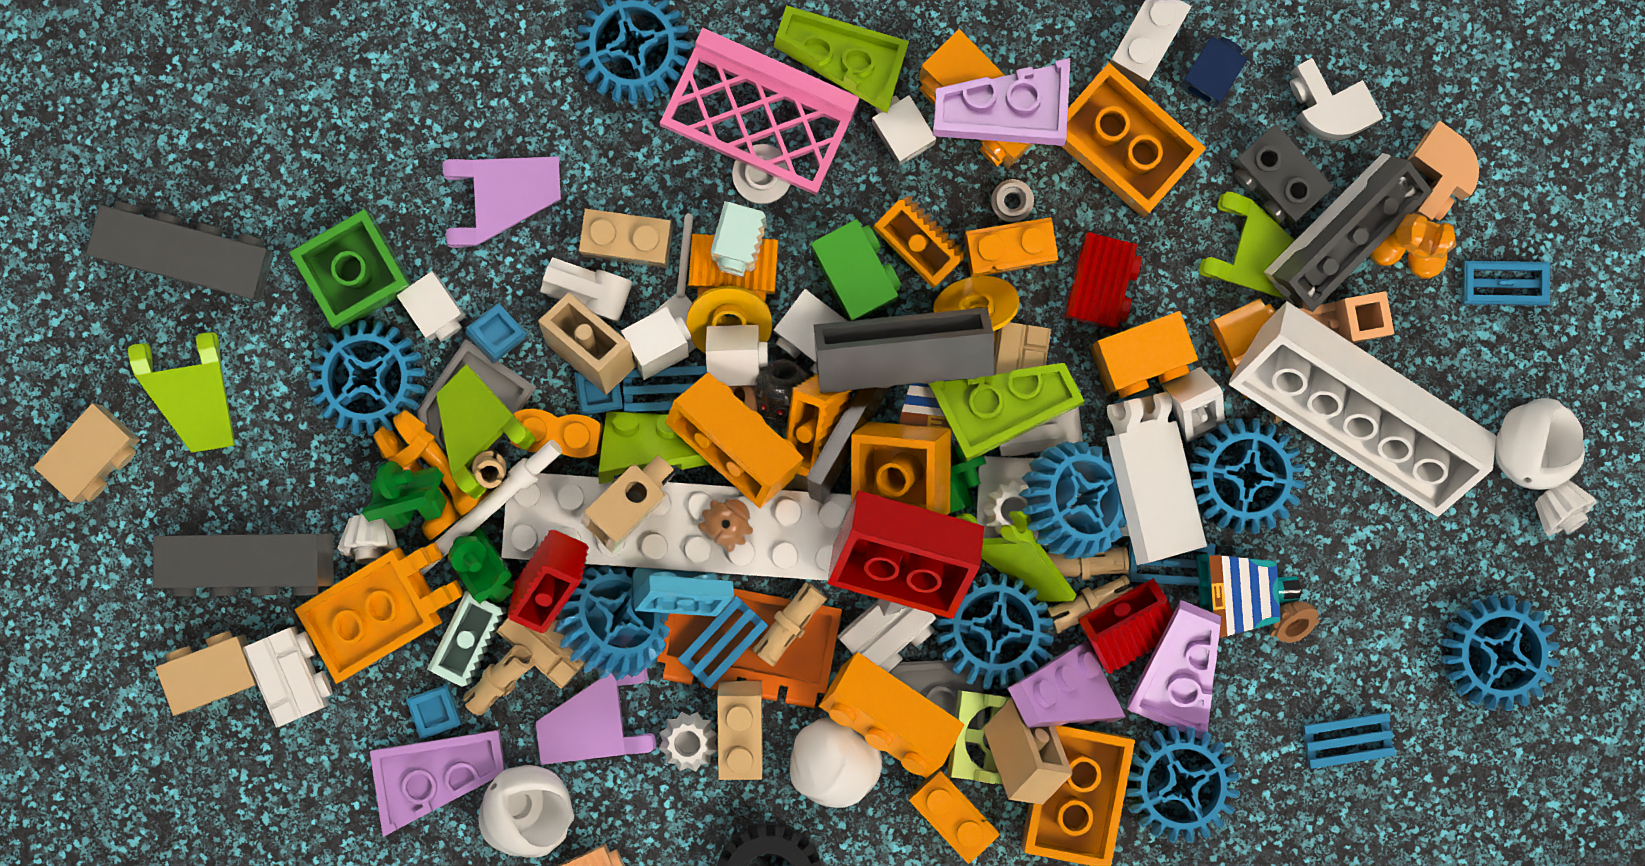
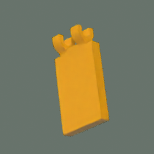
[295,542,464,684]

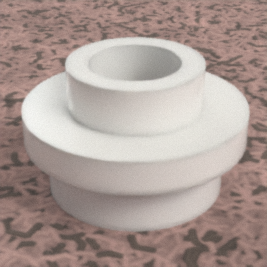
[991,179,1034,222]

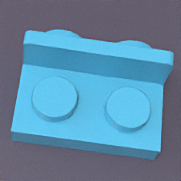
[632,567,734,617]

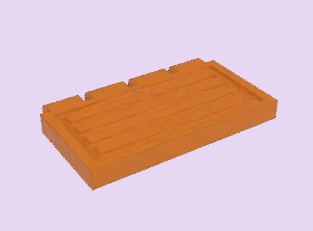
[657,588,842,709]

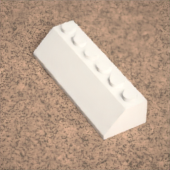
[1229,301,1497,517]

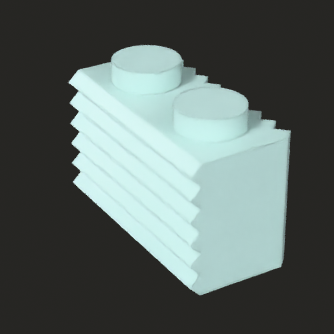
[710,201,767,277]
[427,591,508,687]

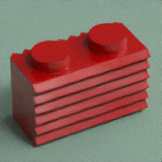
[1064,232,1142,330]
[507,530,589,633]
[1077,578,1173,674]

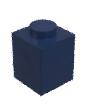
[1179,36,1248,109]

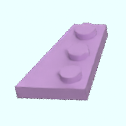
[933,58,1070,146]
[1127,600,1221,739]
[1008,640,1126,728]
[370,729,506,837]

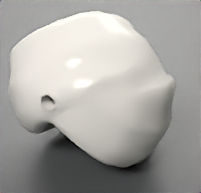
[1495,398,1585,490]
[790,718,882,808]
[478,765,574,858]

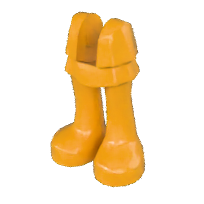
[1369,213,1456,279]
[373,410,492,541]

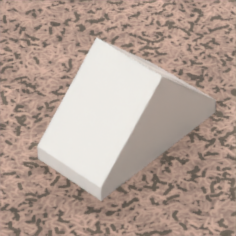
[1162,367,1225,443]

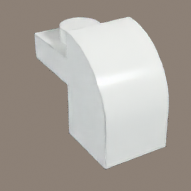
[1290,58,1383,141]

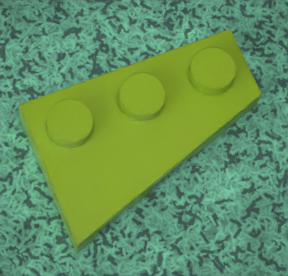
[774,5,909,114]
[928,363,1084,462]
[598,411,711,484]

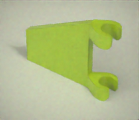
[1198,192,1295,300]
[128,332,235,453]
[436,364,536,500]
[956,511,1077,602]

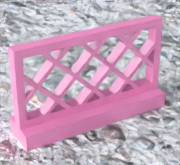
[660,27,860,196]

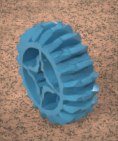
[575,0,691,105]
[309,320,426,436]
[1188,418,1305,534]
[1018,441,1127,559]
[554,565,670,681]
[937,573,1054,690]
[1441,595,1560,711]
[1125,726,1240,843]

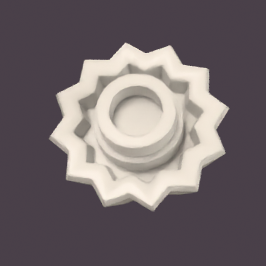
[983,480,1032,537]
[1535,480,1597,536]
[337,514,399,565]
[659,712,718,772]

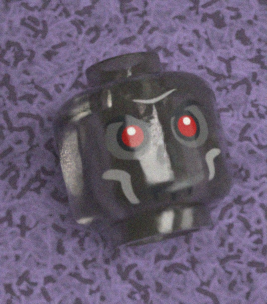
[754,359,809,424]

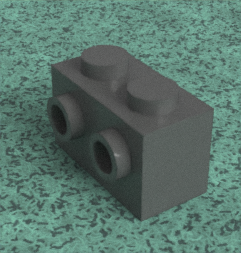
[1231,124,1333,226]

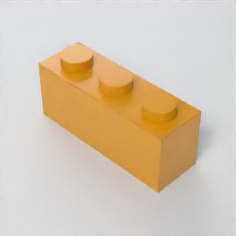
[665,372,804,509]
[819,652,965,778]

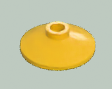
[933,276,1019,331]
[686,286,772,354]

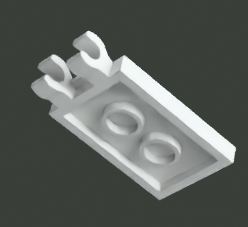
[1106,392,1207,565]

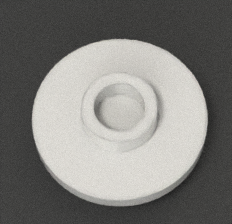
[732,144,790,204]

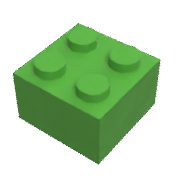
[289,209,412,331]
[811,219,901,321]

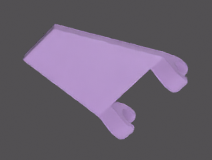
[442,156,561,248]
[536,668,657,765]

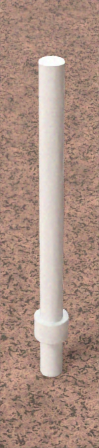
[420,440,562,575]

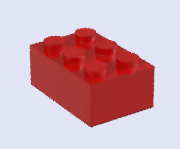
[827,490,985,619]

